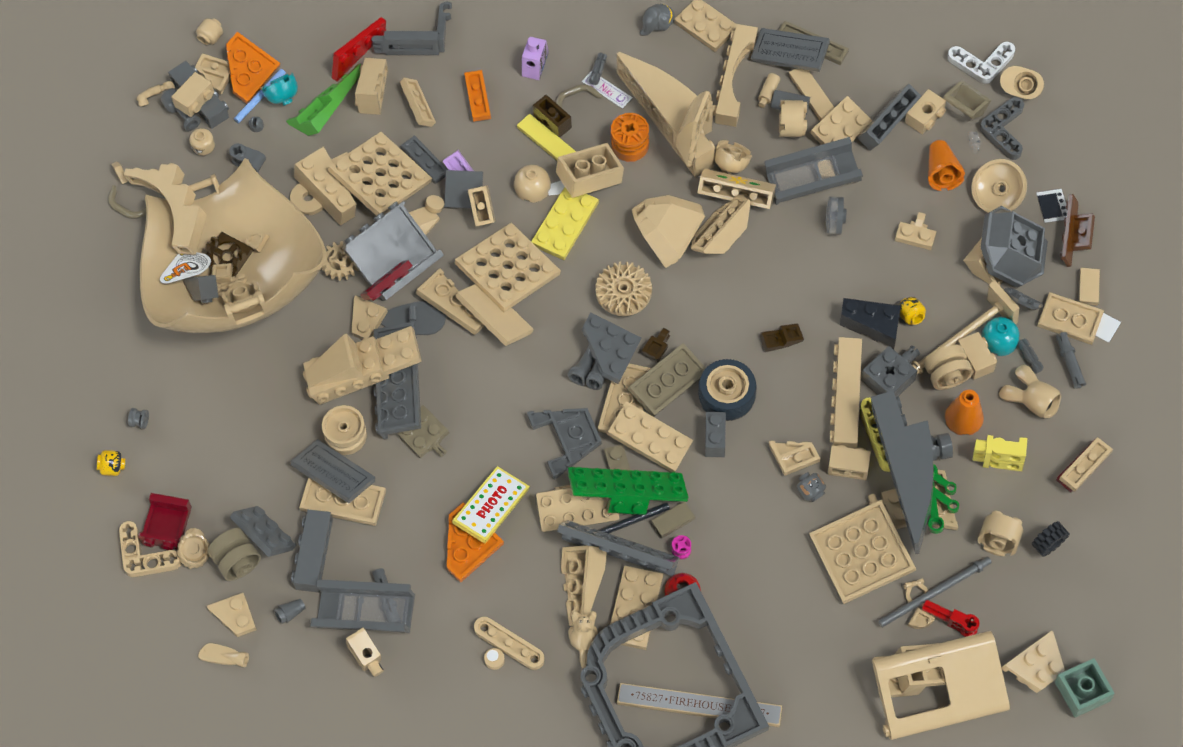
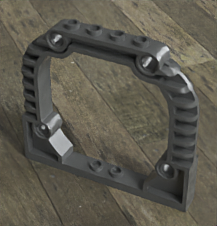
[580,582,769,747]

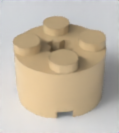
[779,100,807,137]
[978,511,1023,556]

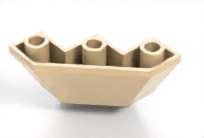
[632,195,705,268]

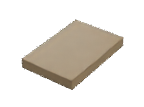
[1037,292,1104,345]

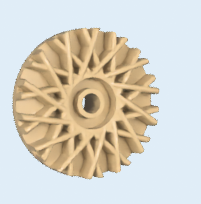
[596,262,652,316]

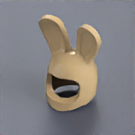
[999,365,1061,418]

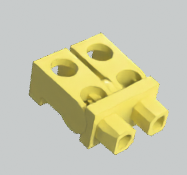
[973,435,1028,472]

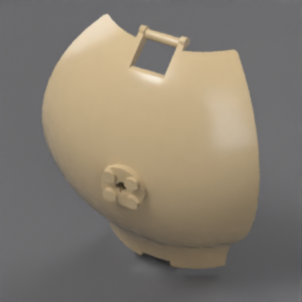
[140,158,326,333]

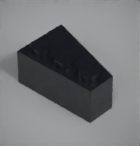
[840,298,900,349]

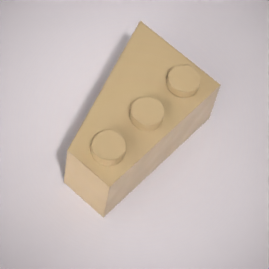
[355,58,388,115]

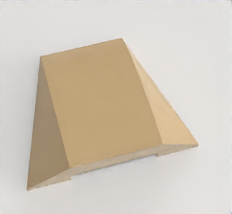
[676,91,714,167]

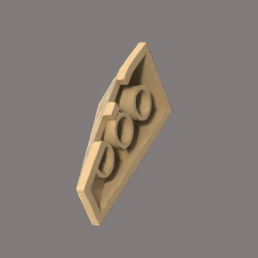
[561,545,607,626]

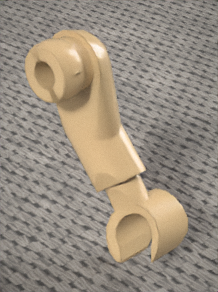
[137,81,175,107]

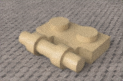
[868,489,907,529]

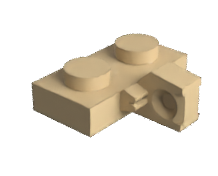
[895,212,937,250]

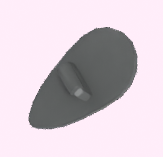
[381,301,446,335]

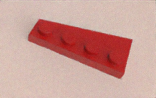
[332,17,386,82]

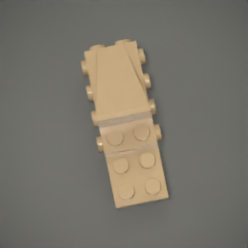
[303,326,422,405]

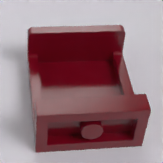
[138,493,192,550]

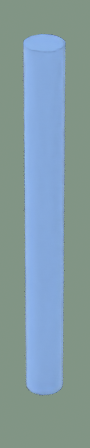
[234,69,286,123]

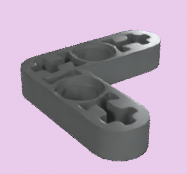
[980,97,1024,160]

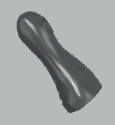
[568,345,604,390]

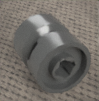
[931,433,953,461]

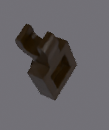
[642,327,670,362]

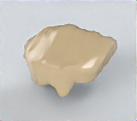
[177,528,210,569]

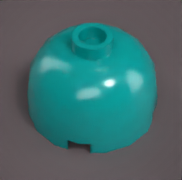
[261,73,298,106]
[981,317,1020,356]

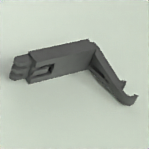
[372,1,452,55]

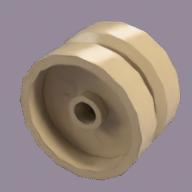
[924,345,973,390]
[322,405,367,455]

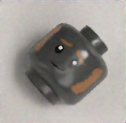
[797,472,826,502]

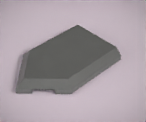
[1004,288,1044,310]

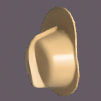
[1000,66,1044,99]

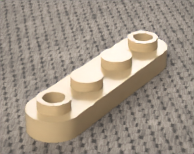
[474,617,545,670]

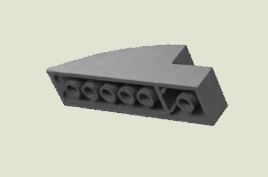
[871,391,934,555]

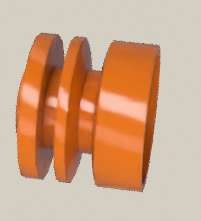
[611,113,649,162]

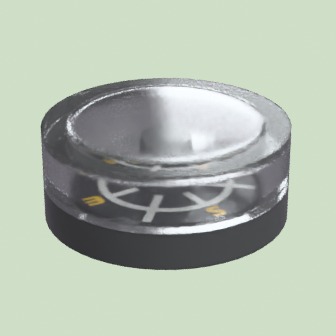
[825,196,847,235]

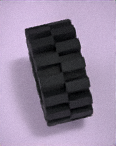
[1032,521,1070,557]

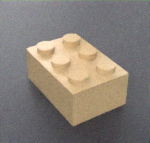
[556,143,624,198]

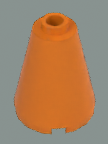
[928,140,965,191]
[945,390,984,435]

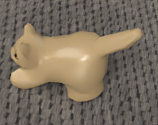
[568,611,598,668]

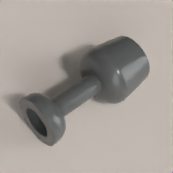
[161,88,201,131]

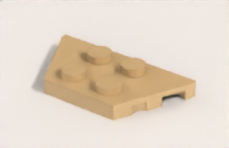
[1001,631,1065,693]

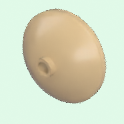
[972,159,1027,213]

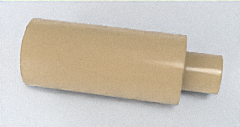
[758,73,780,108]

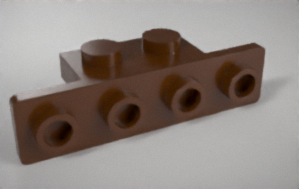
[1060,194,1095,267]

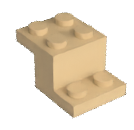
[872,643,946,698]

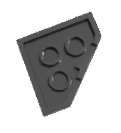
[582,312,641,384]

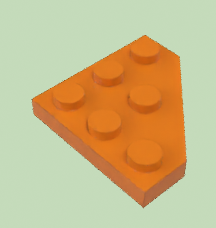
[226,32,280,104]
[447,502,504,583]

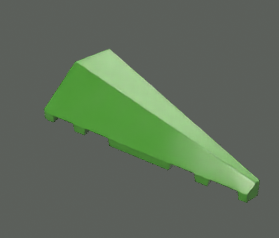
[286,64,361,136]

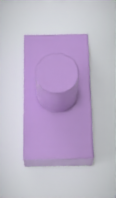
[443,150,474,171]

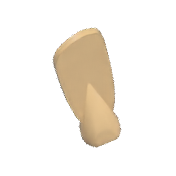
[198,643,249,668]

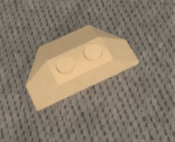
[691,196,751,254]

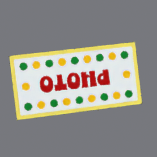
[453,466,530,544]

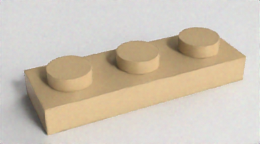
[400,78,436,127]
[1059,437,1113,492]

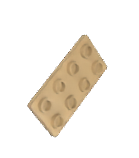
[536,485,619,532]

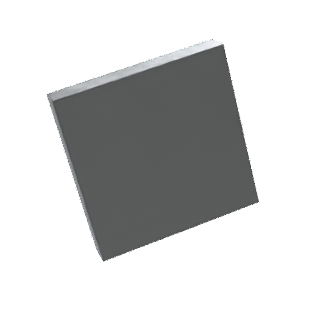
[445,170,483,208]

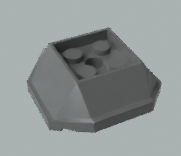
[981,206,1048,288]

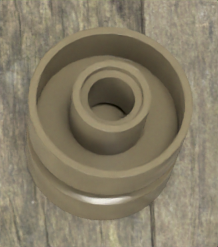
[207,528,261,581]

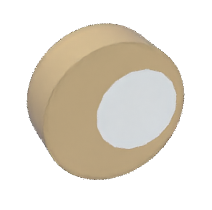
[484,648,505,670]

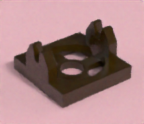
[205,231,254,277]

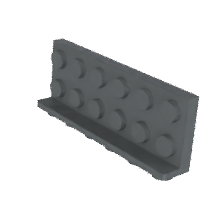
[374,322,421,440]
[557,520,680,576]

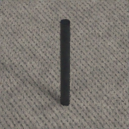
[598,502,670,534]

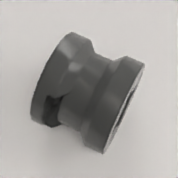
[128,408,149,429]

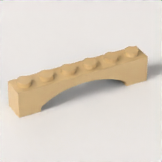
[713,24,758,127]

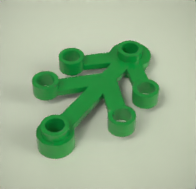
[928,464,959,534]

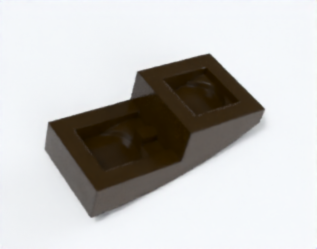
[759,323,804,352]

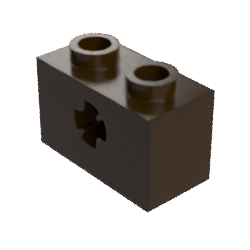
[533,94,572,138]

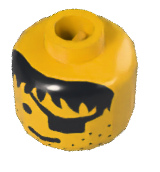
[899,297,926,325]
[96,450,125,476]

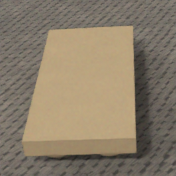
[456,284,534,346]

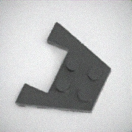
[527,408,602,479]

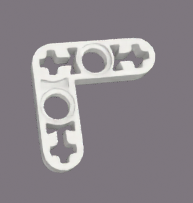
[948,42,1015,84]

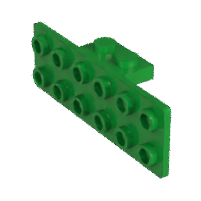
[568,467,689,515]

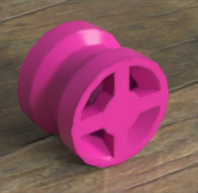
[672,535,691,559]

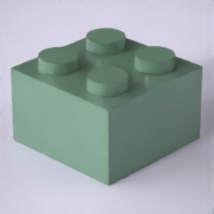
[1055,658,1115,718]

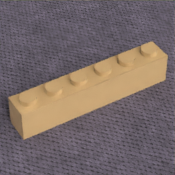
[829,337,862,449]

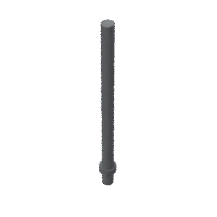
[878,556,992,628]

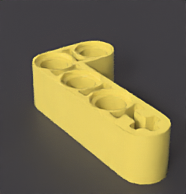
[859,397,890,472]

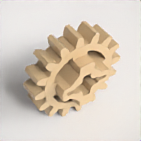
[322,241,359,281]

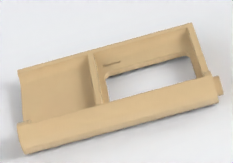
[872,631,1010,740]

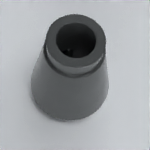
[274,599,306,624]

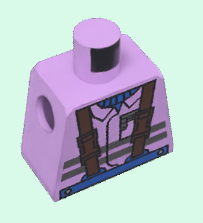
[522,37,549,80]

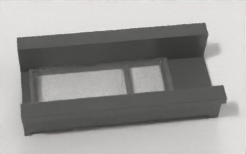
[764,137,863,205]
[311,579,415,633]

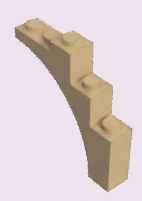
[124,163,207,255]

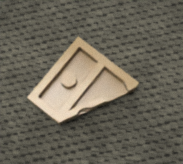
[195,54,230,95]
[352,295,388,340]
[769,441,820,476]
[207,593,256,637]

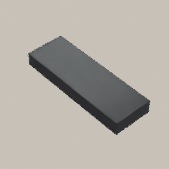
[401,135,448,184]

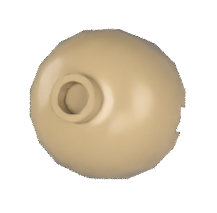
[714,140,752,174]
[514,165,551,203]

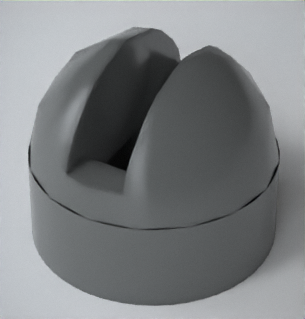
[249,116,264,132]

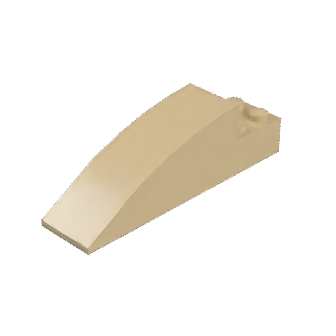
[617,52,715,178]

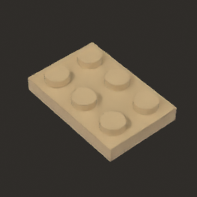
[674,0,737,52]
[809,96,872,145]

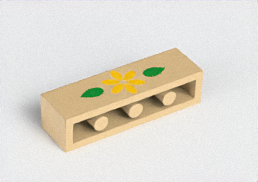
[697,169,776,209]

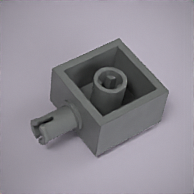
[861,346,920,397]

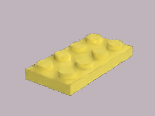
[531,187,599,260]

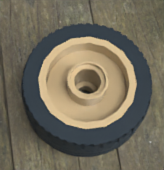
[698,359,757,421]

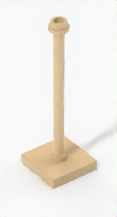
[912,280,1020,375]

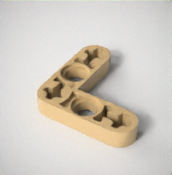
[119,521,182,577]

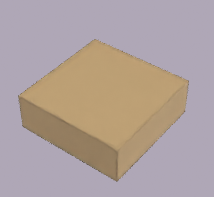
[212,263,233,283]

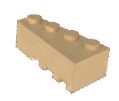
[294,146,356,226]

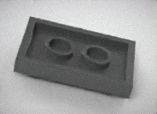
[230,506,296,557]

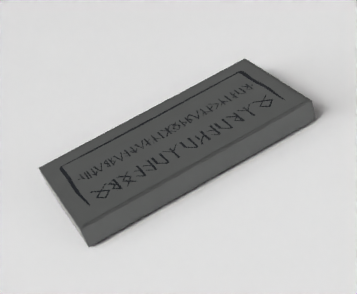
[751,28,830,72]
[291,439,375,503]

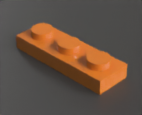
[464,70,491,122]

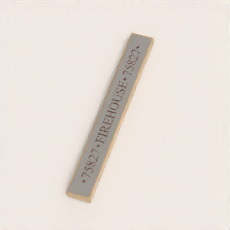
[617,683,782,727]

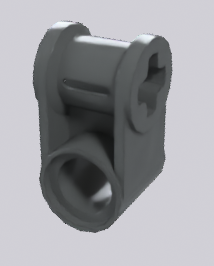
[229,143,266,173]

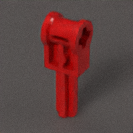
[922,600,980,637]

